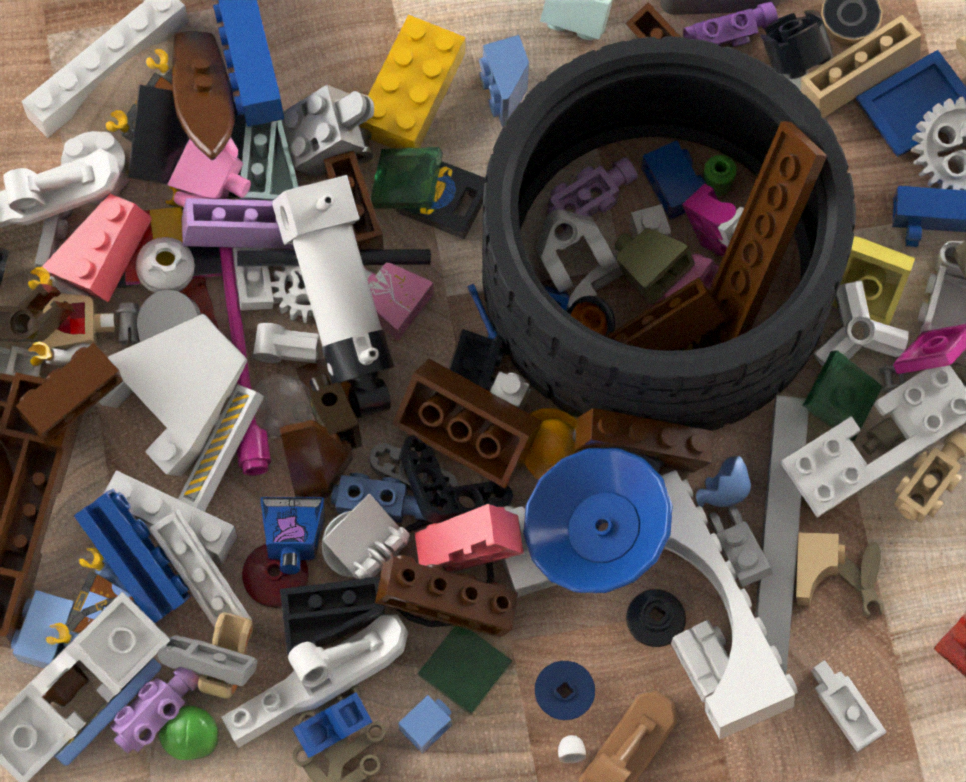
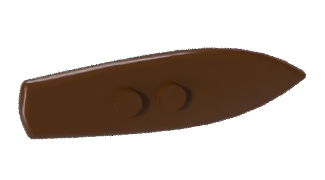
[172,31,235,160]

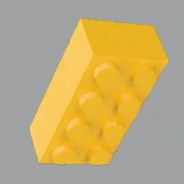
[359,14,465,157]

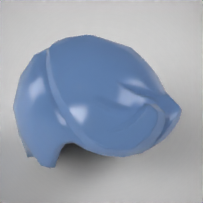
[696,456,751,507]

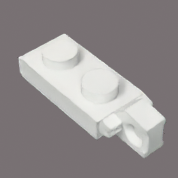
[811,660,886,752]

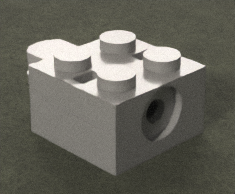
[281,85,374,177]

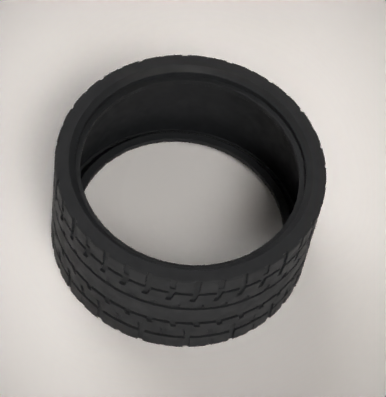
[482,37,856,431]

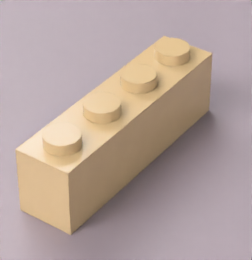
[801,15,921,118]

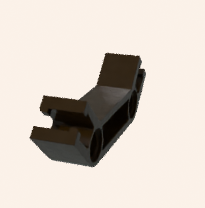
[0,283,75,342]

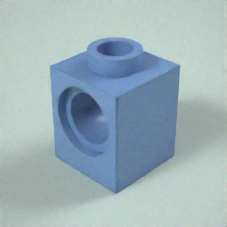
[398,695,452,754]

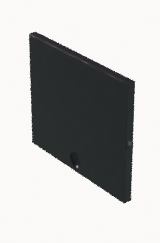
[127,85,246,197]

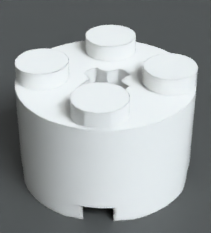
[61,131,129,205]

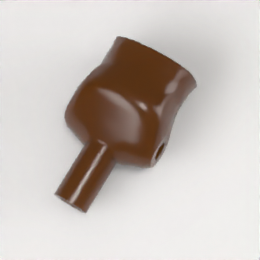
[42,664,90,707]

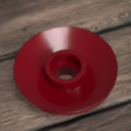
[242,544,309,607]

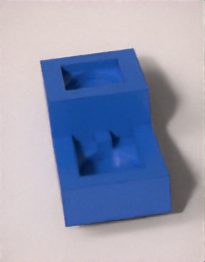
[292,692,373,758]

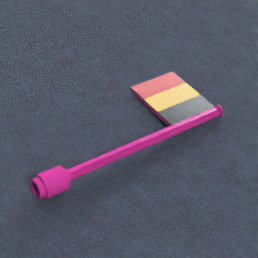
[125,207,271,476]

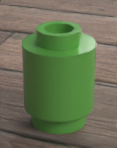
[703,155,736,196]

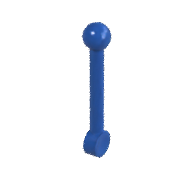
[467,283,497,339]

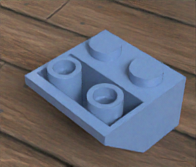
[479,35,529,127]

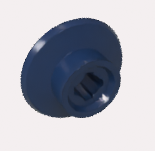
[535,661,595,720]

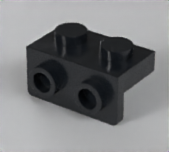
[448,329,505,392]

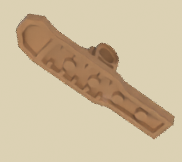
[578,691,677,782]

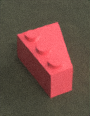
[42,194,152,302]
[415,504,524,573]

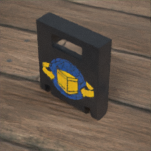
[396,155,485,239]

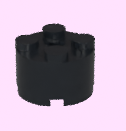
[761,10,833,79]

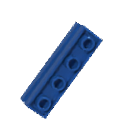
[74,488,191,623]

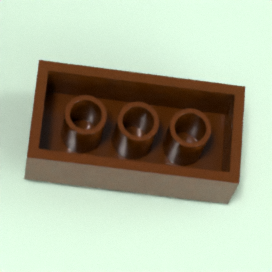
[392,358,543,488]

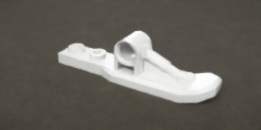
[0,148,119,228]
[221,614,408,748]

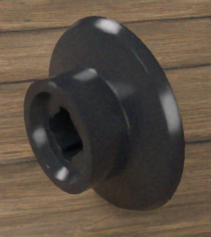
[626,589,686,647]

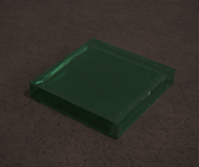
[370,147,443,209]
[802,350,883,441]
[418,626,512,715]

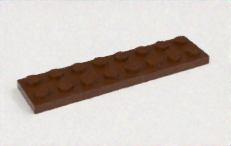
[691,121,827,350]

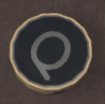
[820,0,883,45]

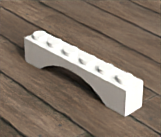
[21,0,189,138]

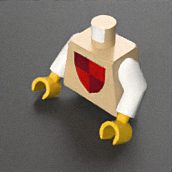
[28,267,116,366]

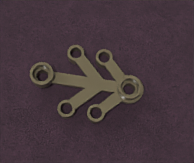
[293,685,386,782]

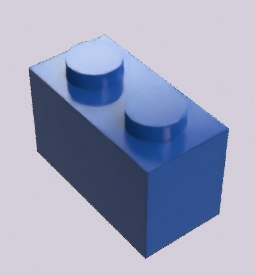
[641,140,706,220]

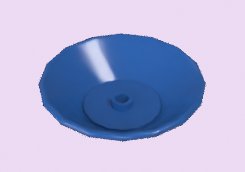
[523,448,673,593]

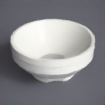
[136,237,195,293]

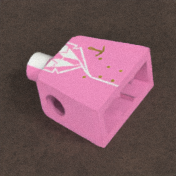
[364,263,434,341]

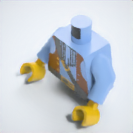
[46,548,139,647]

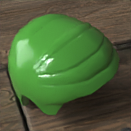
[159,705,219,760]

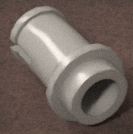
[116,303,140,345]

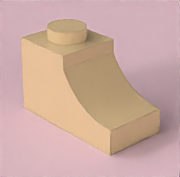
[796,533,845,606]

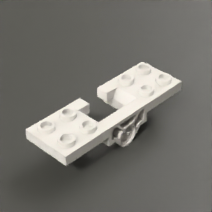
[780,365,966,518]
[0,592,170,782]

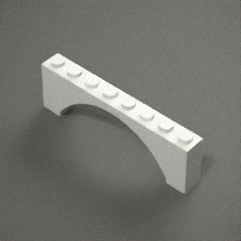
[661,470,798,739]

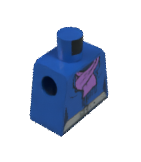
[261,497,325,574]

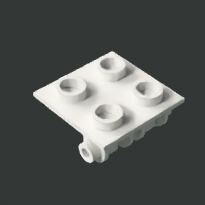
[322,494,411,579]

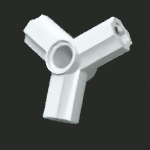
[813,280,909,374]

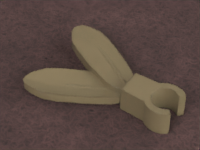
[838,542,884,619]

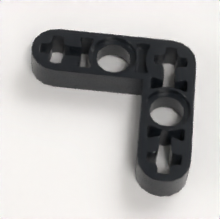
[400,435,513,523]

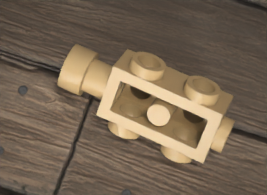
[894,431,966,523]

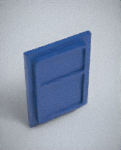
[855,50,966,158]

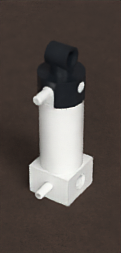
[272,175,394,418]

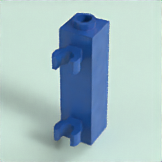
[892,186,966,247]

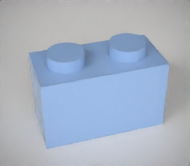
[11,590,75,668]

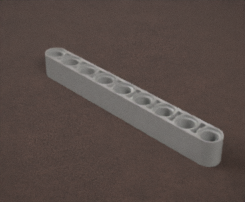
[755,395,809,675]

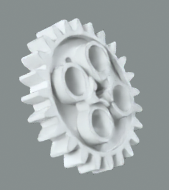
[911,97,966,190]

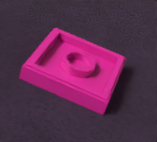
[893,324,966,374]

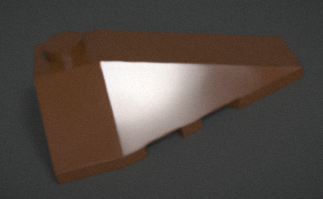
[279,419,353,498]

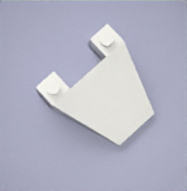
[99,314,247,476]

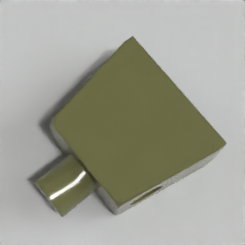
[615,228,695,306]

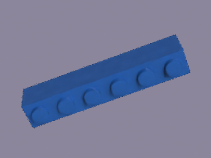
[212,0,284,127]

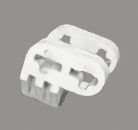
[535,210,617,293]

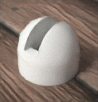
[558,735,586,763]

